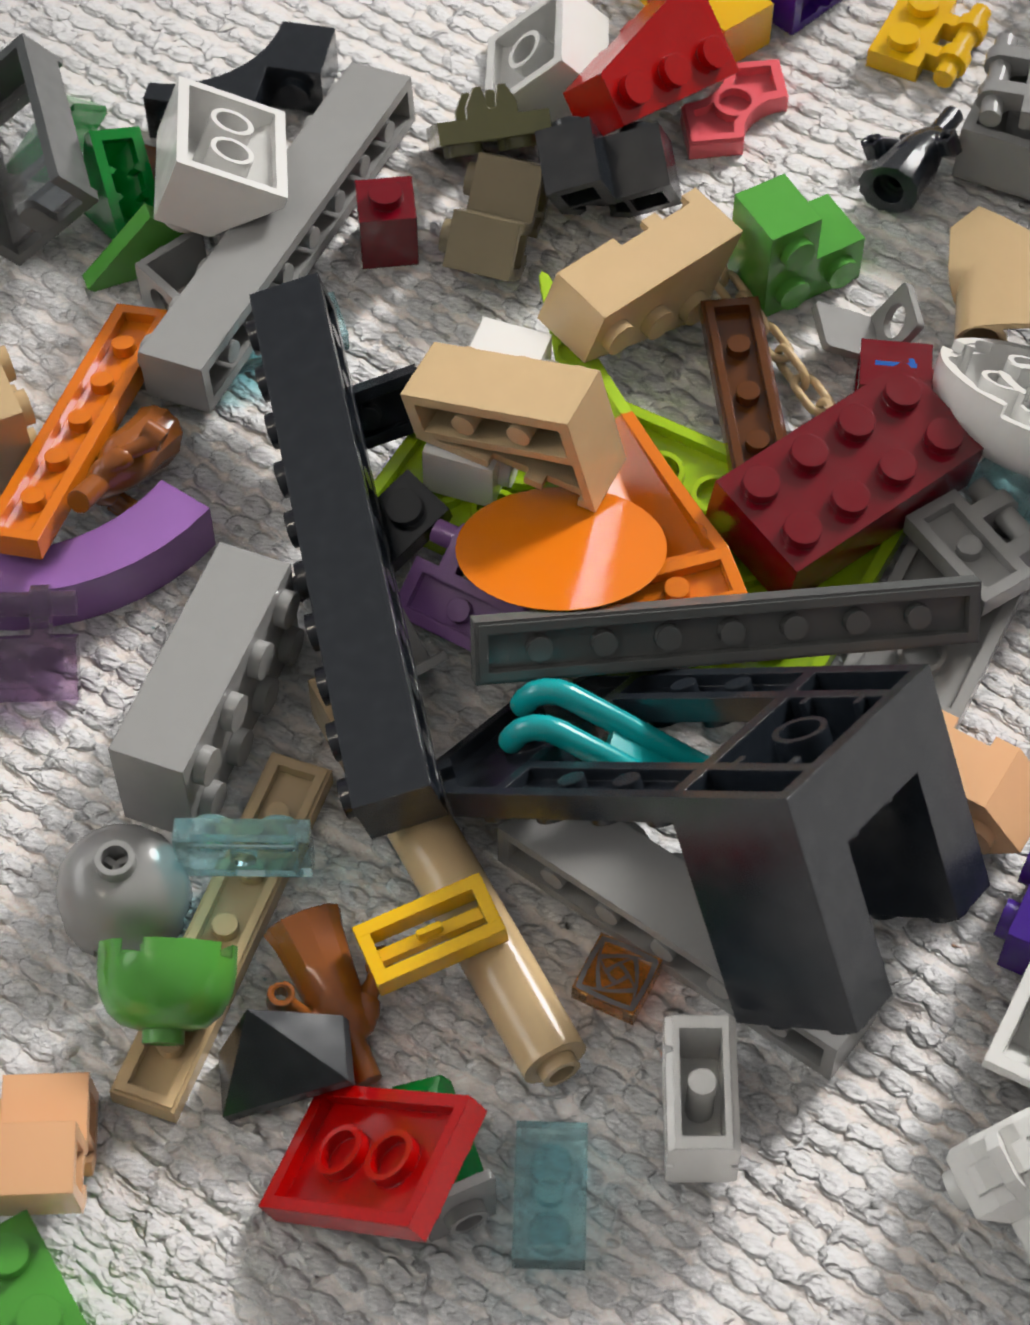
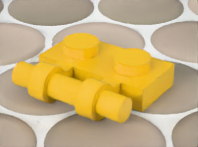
[866,0,991,88]

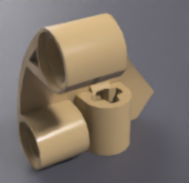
[948,206,1030,341]

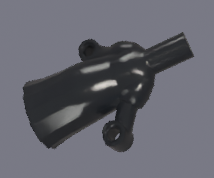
[858,106,963,213]

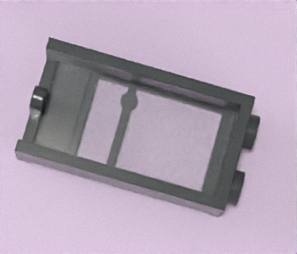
[0,33,99,266]

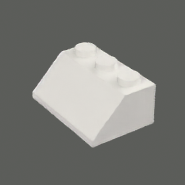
[154,76,288,237]

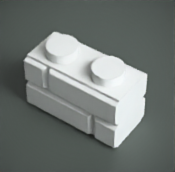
[662,1015,741,1183]

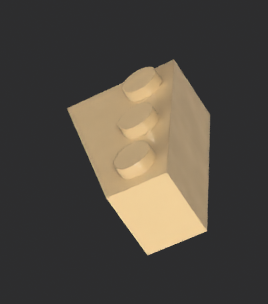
[537,187,743,363]
[400,342,626,513]

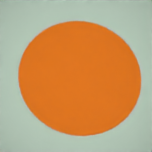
[455,487,667,611]

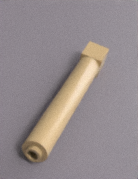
[308,677,586,1087]

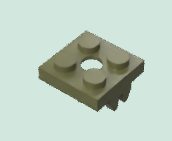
[426,83,551,159]

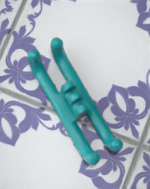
[498,678,710,763]

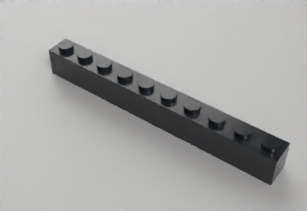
[246,272,448,839]

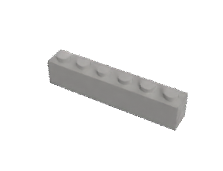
[498,819,877,1080]

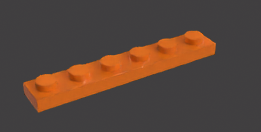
[0,303,167,560]

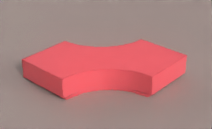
[680,59,789,160]

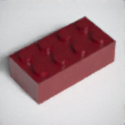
[705,360,984,591]

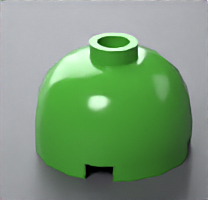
[96,937,238,1046]

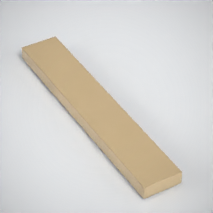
[109,752,334,1124]

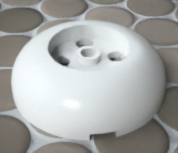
[933,338,1030,478]

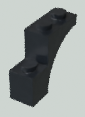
[143,21,338,139]

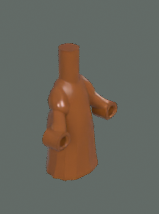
[67,405,183,517]
[263,903,394,1087]

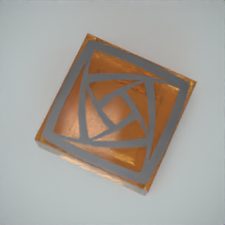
[571,932,663,1025]

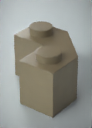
[438,152,548,282]

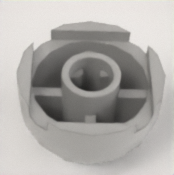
[56,824,193,956]

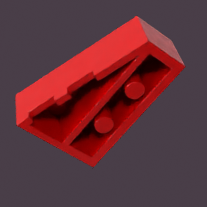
[563,0,740,136]

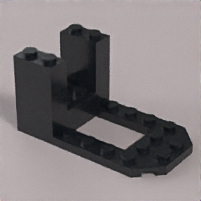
[436,664,990,1035]

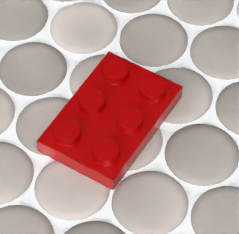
[258,1085,488,1243]

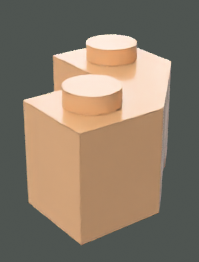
[942,710,1030,855]
[0,1072,99,1216]

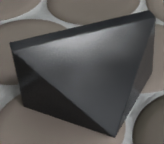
[219,1009,355,1122]

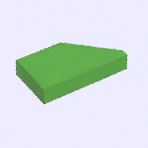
[82,203,184,292]

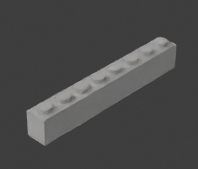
[138,62,416,413]

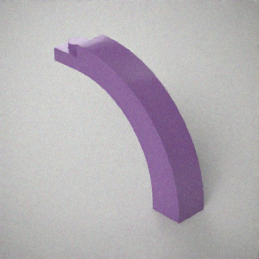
[0,480,216,631]

